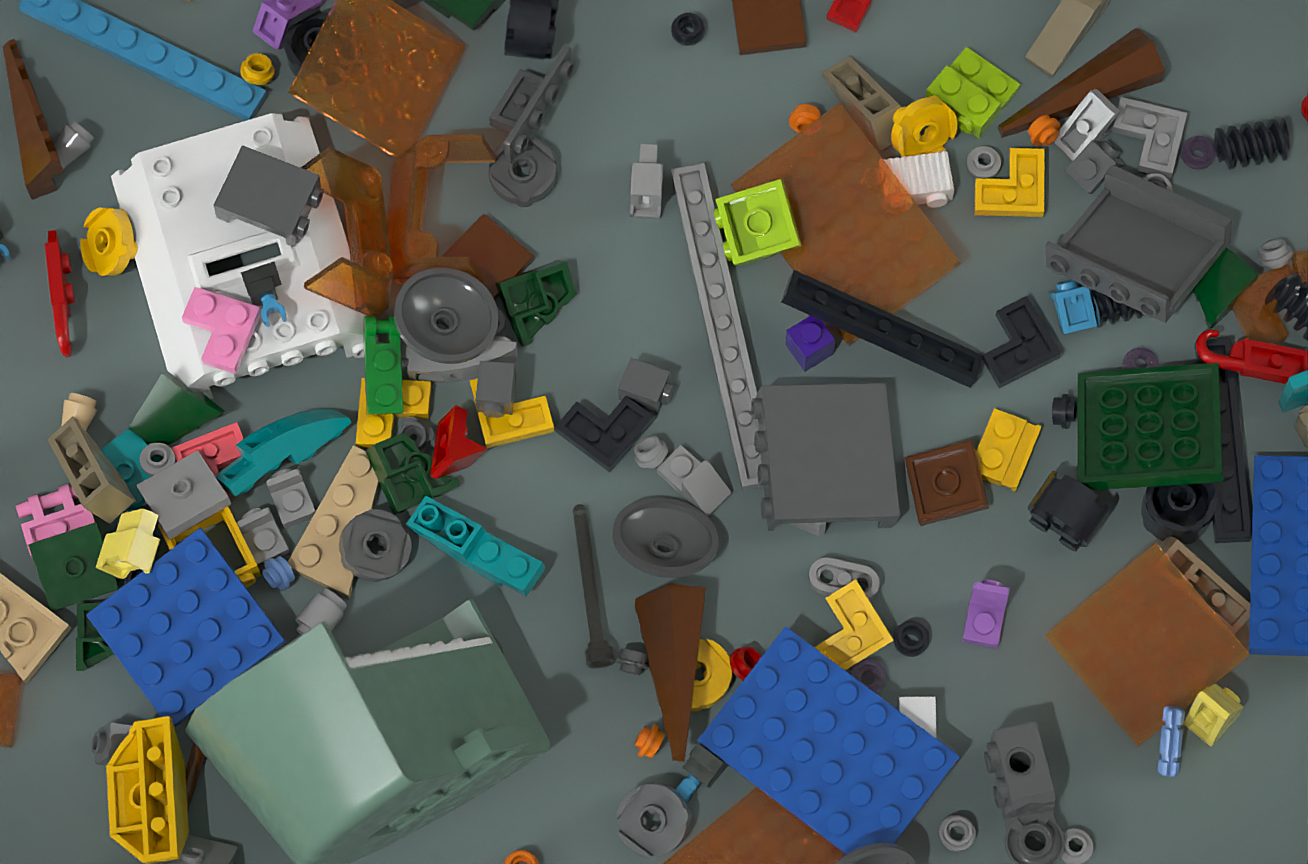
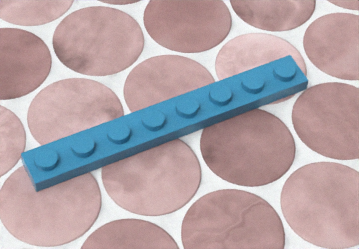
[18,0,268,121]

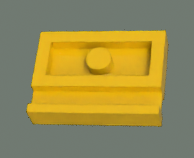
[976,408,1042,492]

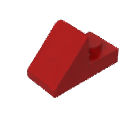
[430,405,487,479]

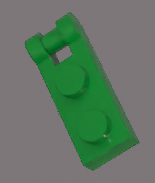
[363,316,403,415]

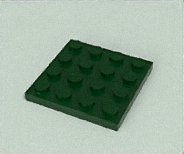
[1078,363,1223,491]

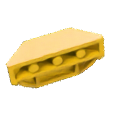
[106,716,189,864]

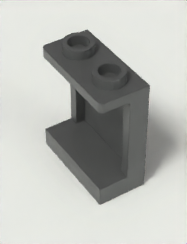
[213,145,324,247]

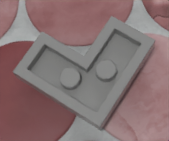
[1112,97,1187,179]

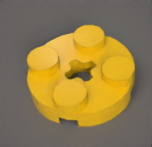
[891,95,958,157]
[80,207,137,276]
[691,639,732,712]

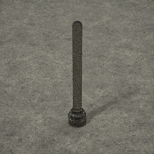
[573,504,615,669]

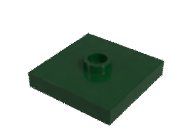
[28,522,119,612]

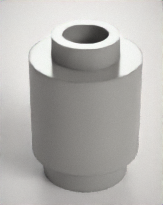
[295,588,347,636]

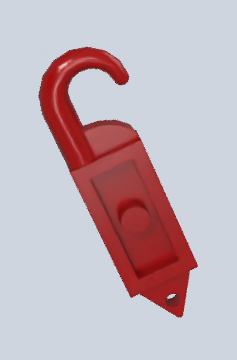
[44,230,75,358]
[1196,330,1308,384]

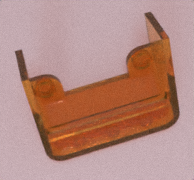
[382,134,496,283]
[300,147,393,317]

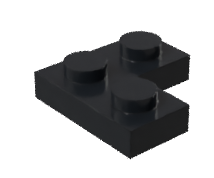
[982,296,1061,388]
[555,396,653,472]

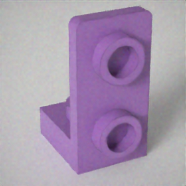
[252,0,326,51]
[962,580,1010,649]

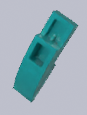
[215,409,352,497]
[406,496,546,597]

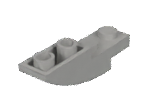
[376,336,518,384]

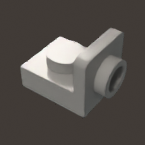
[266,469,316,529]
[237,507,290,568]

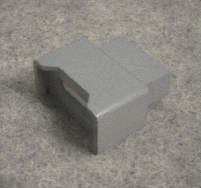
[630,144,663,218]

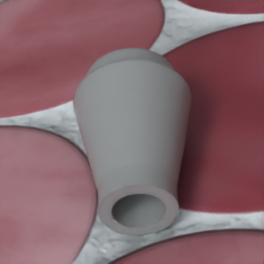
[54,121,95,169]

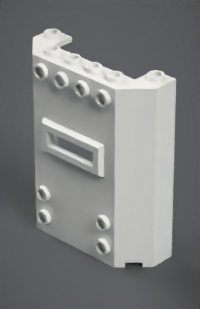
[111,113,378,399]

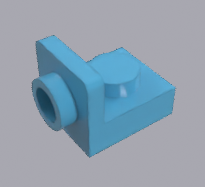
[1048,280,1097,334]

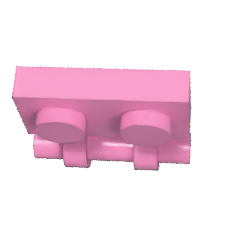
[15,484,96,559]

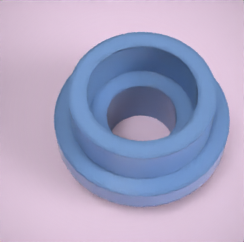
[263,556,295,591]

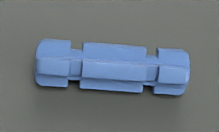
[1158,705,1185,777]

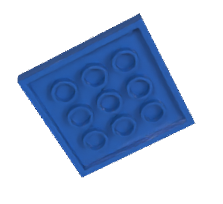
[86,528,287,728]

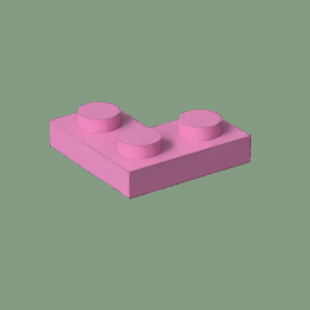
[182,287,261,374]

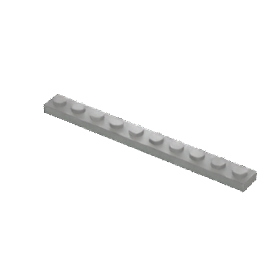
[671,163,764,491]

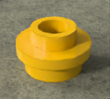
[240,53,274,85]

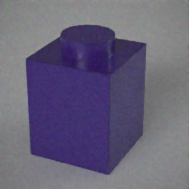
[786,316,835,372]

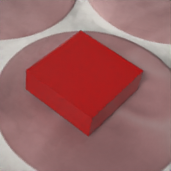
[826,0,872,33]

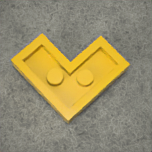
[974,148,1044,217]
[355,378,432,449]
[470,378,554,449]
[814,579,894,670]

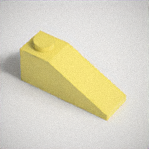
[1184,684,1244,747]

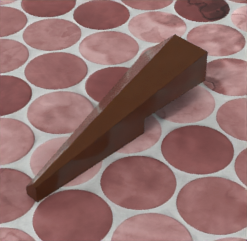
[998,28,1165,138]
[3,39,64,200]
[635,583,706,762]

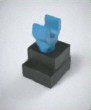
[241,261,287,327]
[675,743,728,805]

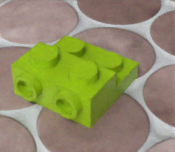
[925,47,1021,138]
[714,179,802,267]

